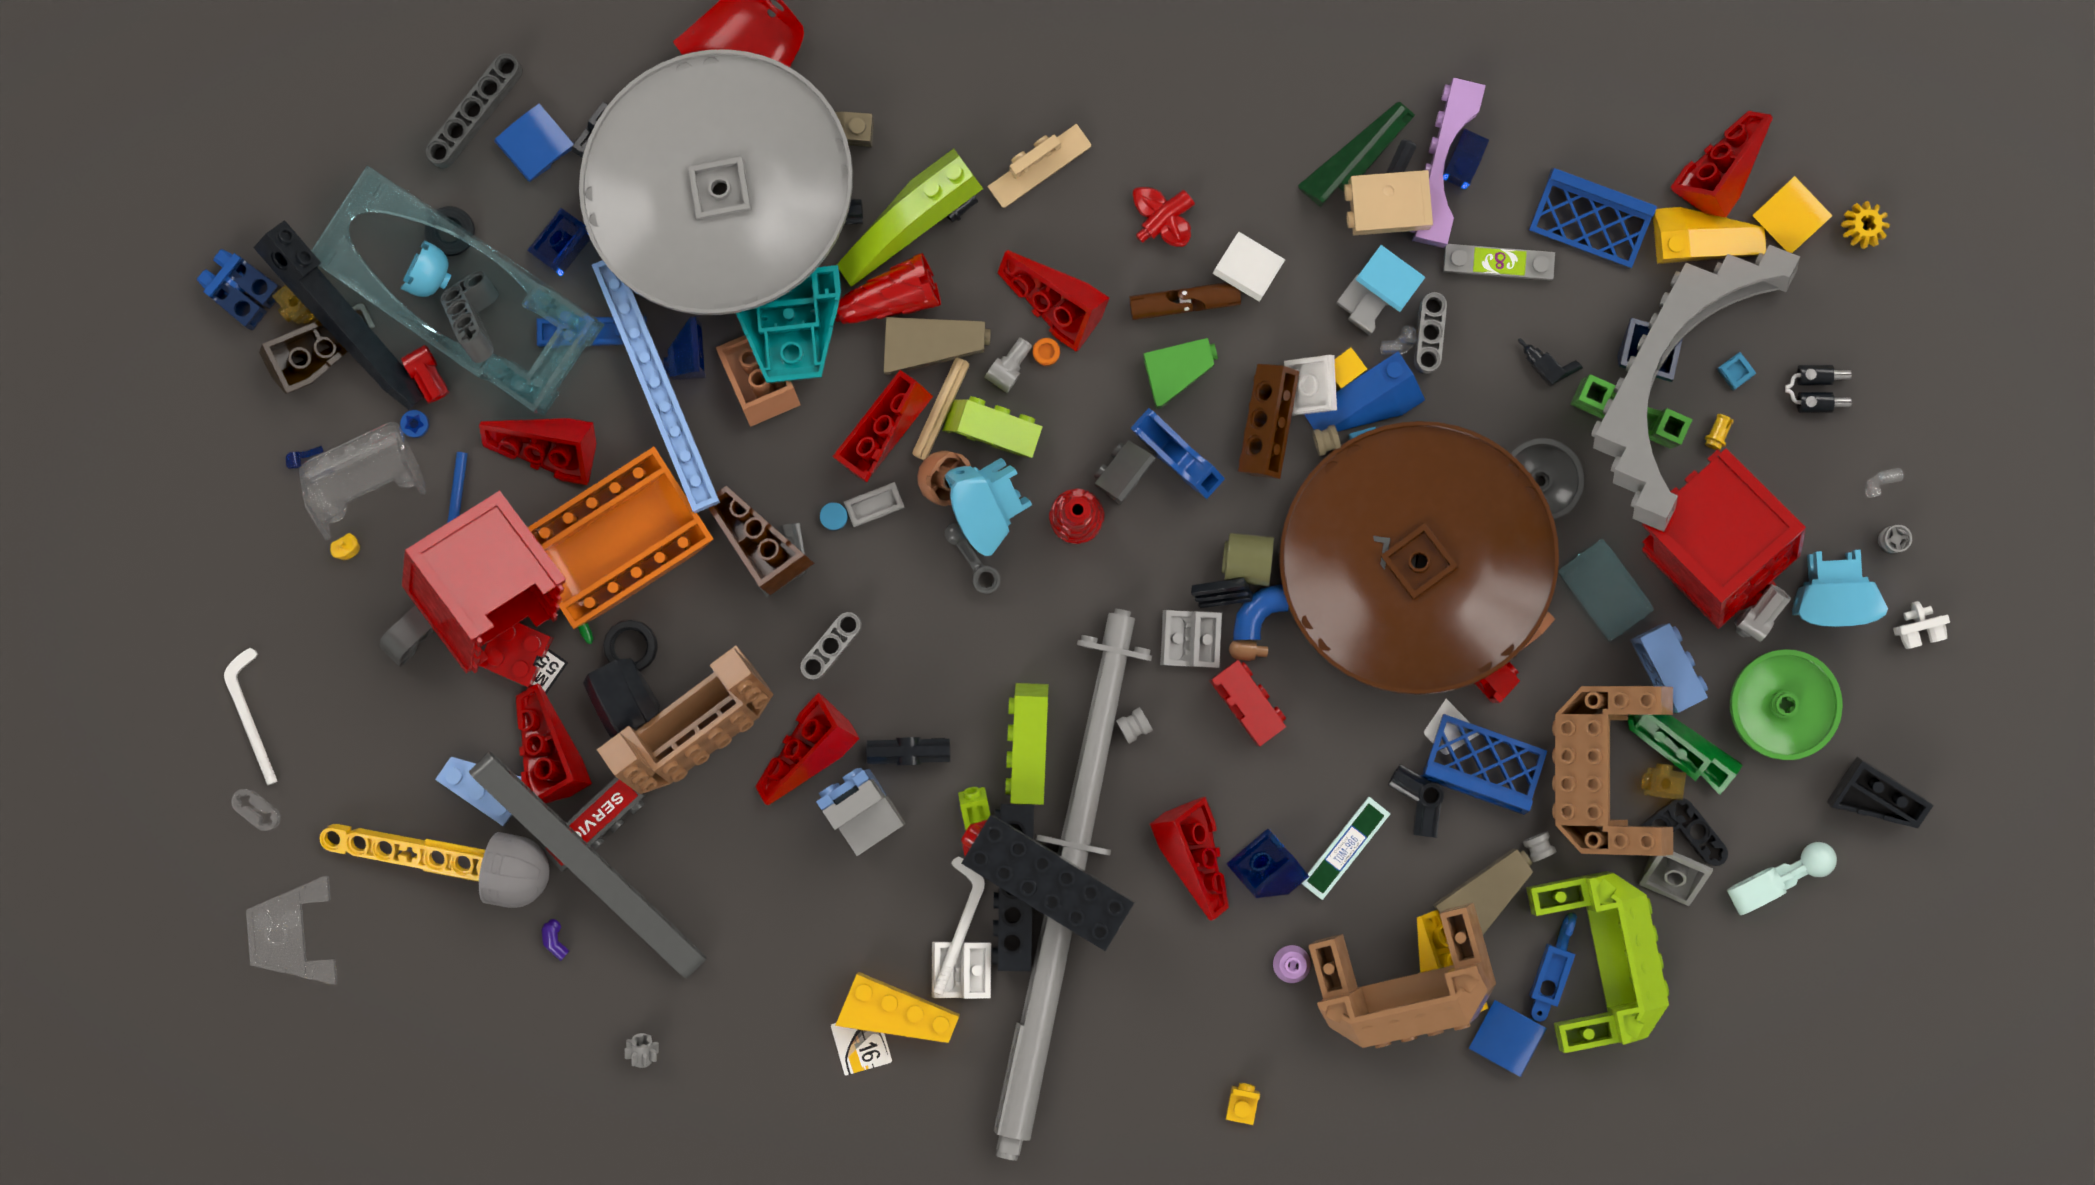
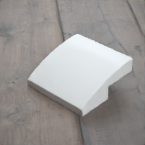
[932,942,991,999]

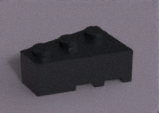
[1827,756,1934,828]

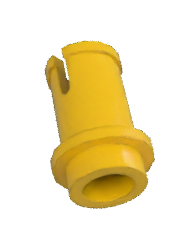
[1705,414,1734,451]

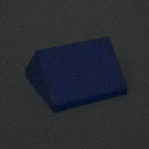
[527,208,590,276]

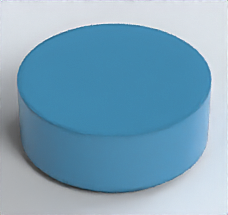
[820,503,848,530]

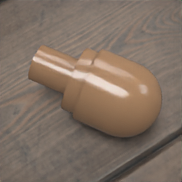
[1229,640,1268,661]

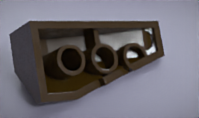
[259,302,375,394]

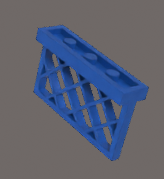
[1529,168,1657,268]
[1421,714,1547,815]

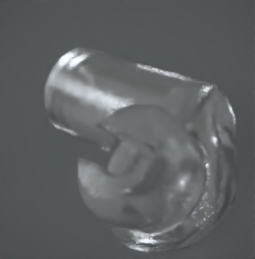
[1380,325,1418,355]

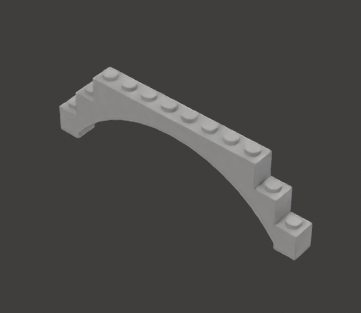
[1591,245,1800,532]

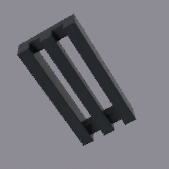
[1191,578,1253,608]

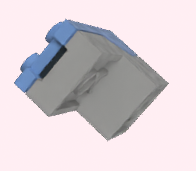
[816,768,906,856]

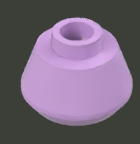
[1273,945,1311,983]

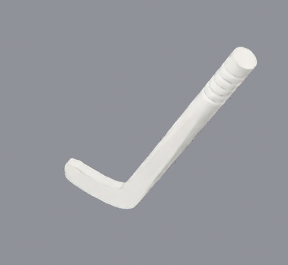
[224,648,278,786]
[932,856,985,996]

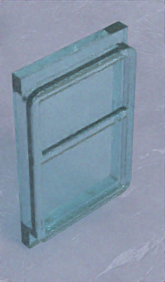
[1558,539,1654,642]

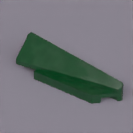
[1298,102,1415,207]

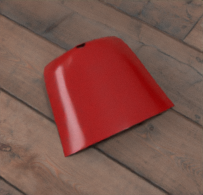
[673,0,804,68]

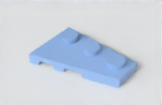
[435,757,521,826]

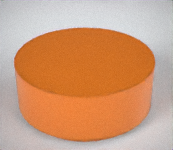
[1033,338,1060,366]

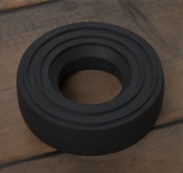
[425,206,475,256]

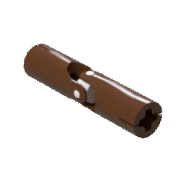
[1129,282,1241,320]

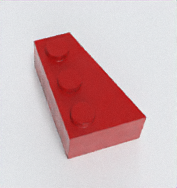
[1209,660,1286,747]

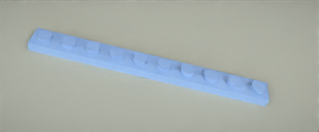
[592,260,720,513]

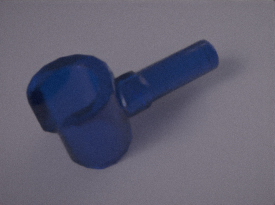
[286,446,324,469]

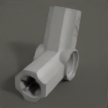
[1734,584,1791,642]

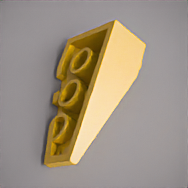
[1653,207,1766,264]
[1417,910,1488,1012]

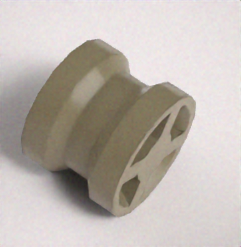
[1312,424,1341,456]

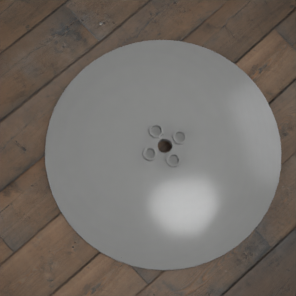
[579,50,853,315]

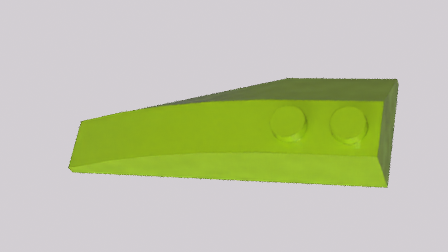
[837,148,983,287]

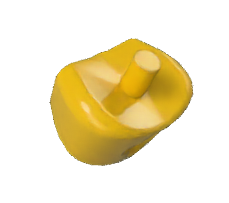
[330,533,360,560]

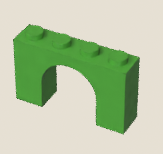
[1570,374,1693,449]

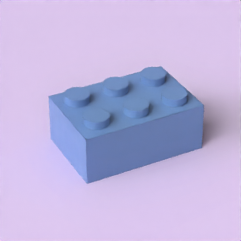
[1630,623,1708,713]

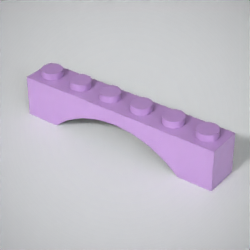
[1410,78,1486,248]

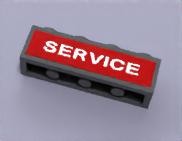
[540,777,647,872]

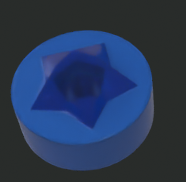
[400,410,429,438]

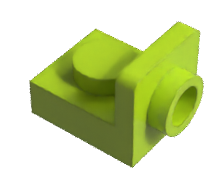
[958,787,990,830]

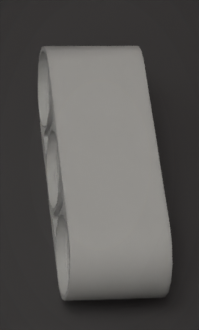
[1414,292,1447,374]
[800,612,862,680]

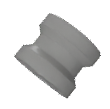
[1523,831,1557,862]

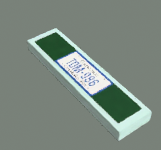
[1300,796,1390,900]

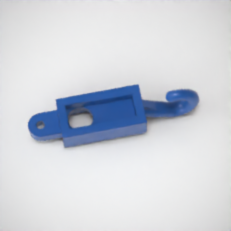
[1529,913,1577,1022]

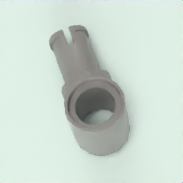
[984,337,1032,393]

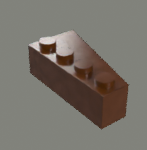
[708,486,815,595]

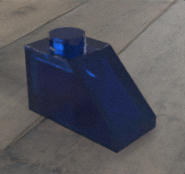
[1443,128,1489,190]

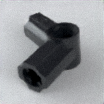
[1388,764,1444,838]

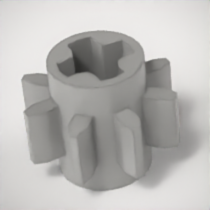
[624,1033,659,1068]

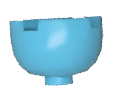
[400,240,451,297]

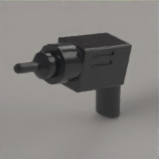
[1518,338,1583,386]

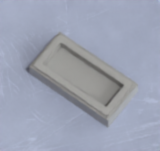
[844,482,905,528]

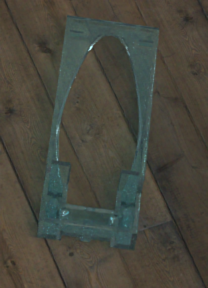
[311,166,605,416]

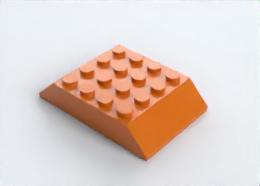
[527,447,714,629]

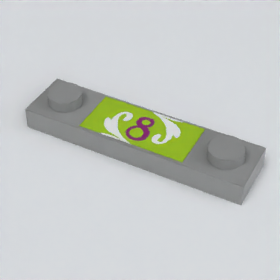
[1443,244,1555,281]

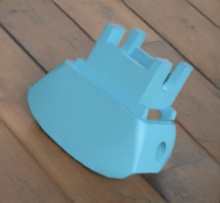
[945,458,1032,556]
[1792,550,1888,627]

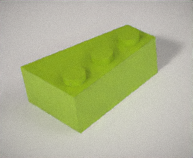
[942,396,1043,458]

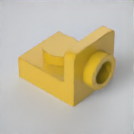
[1225,1083,1260,1125]

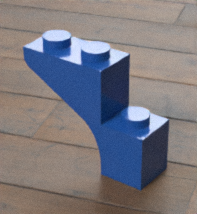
[1130,408,1225,499]

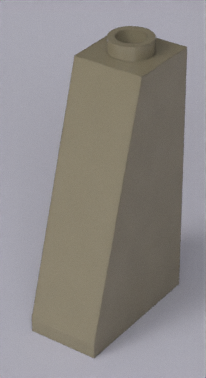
[884,317,991,375]
[1433,848,1533,935]

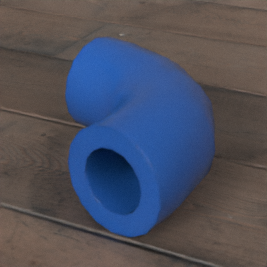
[1233,584,1288,640]

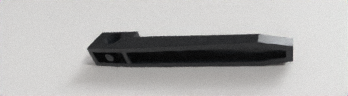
[253,220,424,410]

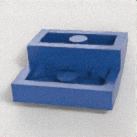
[494,104,574,182]
[1469,1000,1547,1077]

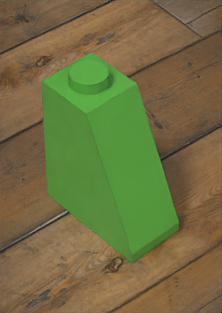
[1143,338,1218,409]

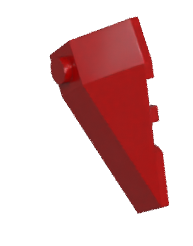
[755,693,860,806]

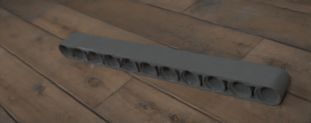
[469,751,707,979]

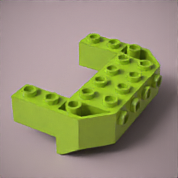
[1526,871,1669,1053]

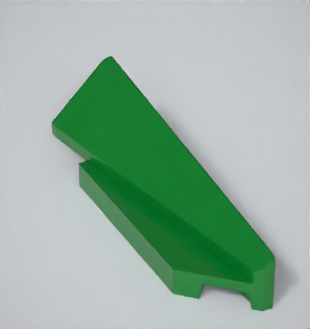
[1628,715,1743,795]

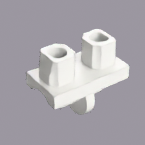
[1893,601,1950,649]

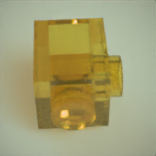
[272,285,315,325]
[1642,763,1686,800]

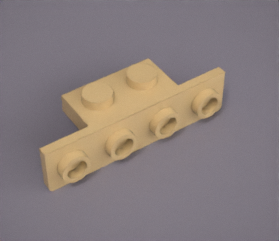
[988,124,1091,208]

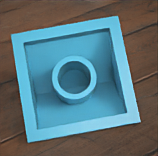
[1355,245,1425,312]

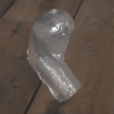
[1864,468,1903,498]

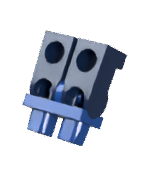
[197,249,285,331]

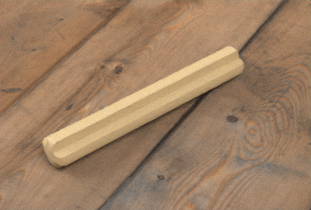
[912,358,970,460]

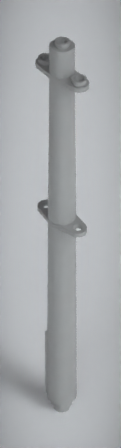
[993,608,1152,1161]

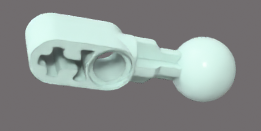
[1727,842,1837,915]

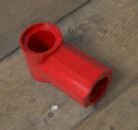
[401,345,450,404]

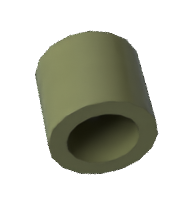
[1222,533,1274,586]

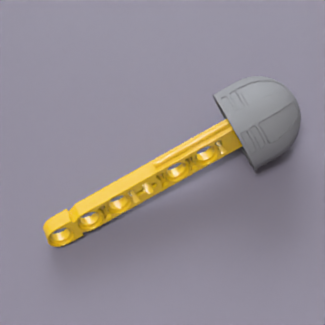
[319,824,550,908]

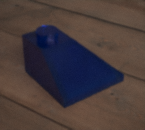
[664,316,705,380]
[1226,829,1309,898]

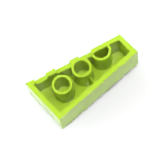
[1005,683,1049,805]

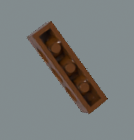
[1238,364,1300,479]

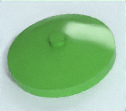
[1730,650,1843,760]

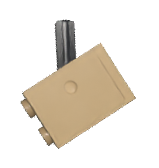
[1344,139,1433,236]

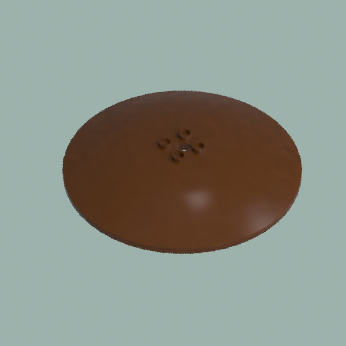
[1280,421,1559,695]

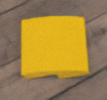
[1752,176,1832,253]

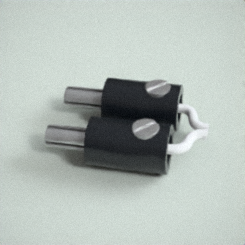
[1785,365,1852,413]

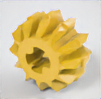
[1841,201,1890,249]

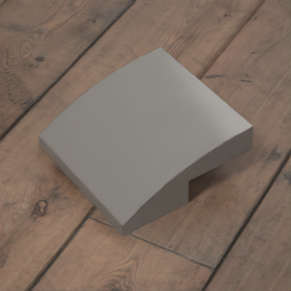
[1160,610,1222,668]

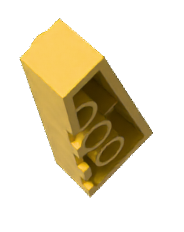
[835,972,960,1043]

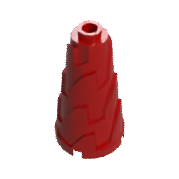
[835,253,941,324]
[1049,488,1105,544]

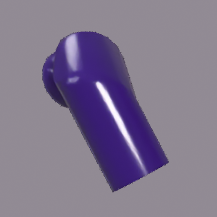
[541,919,570,961]

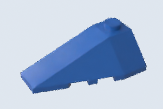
[1304,351,1425,432]

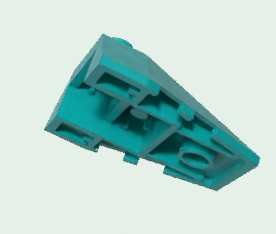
[736,265,841,383]

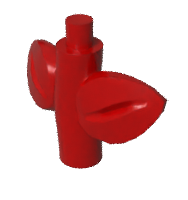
[1133,187,1195,247]

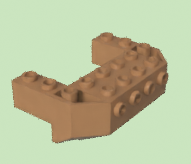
[597,645,774,794]
[1552,686,1673,856]
[1309,902,1496,1048]

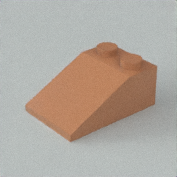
[715,335,800,427]

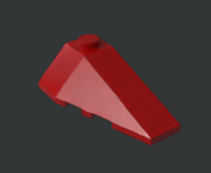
[1670,111,1773,218]
[998,250,1109,352]
[479,418,597,485]
[516,683,592,803]
[1150,797,1229,921]

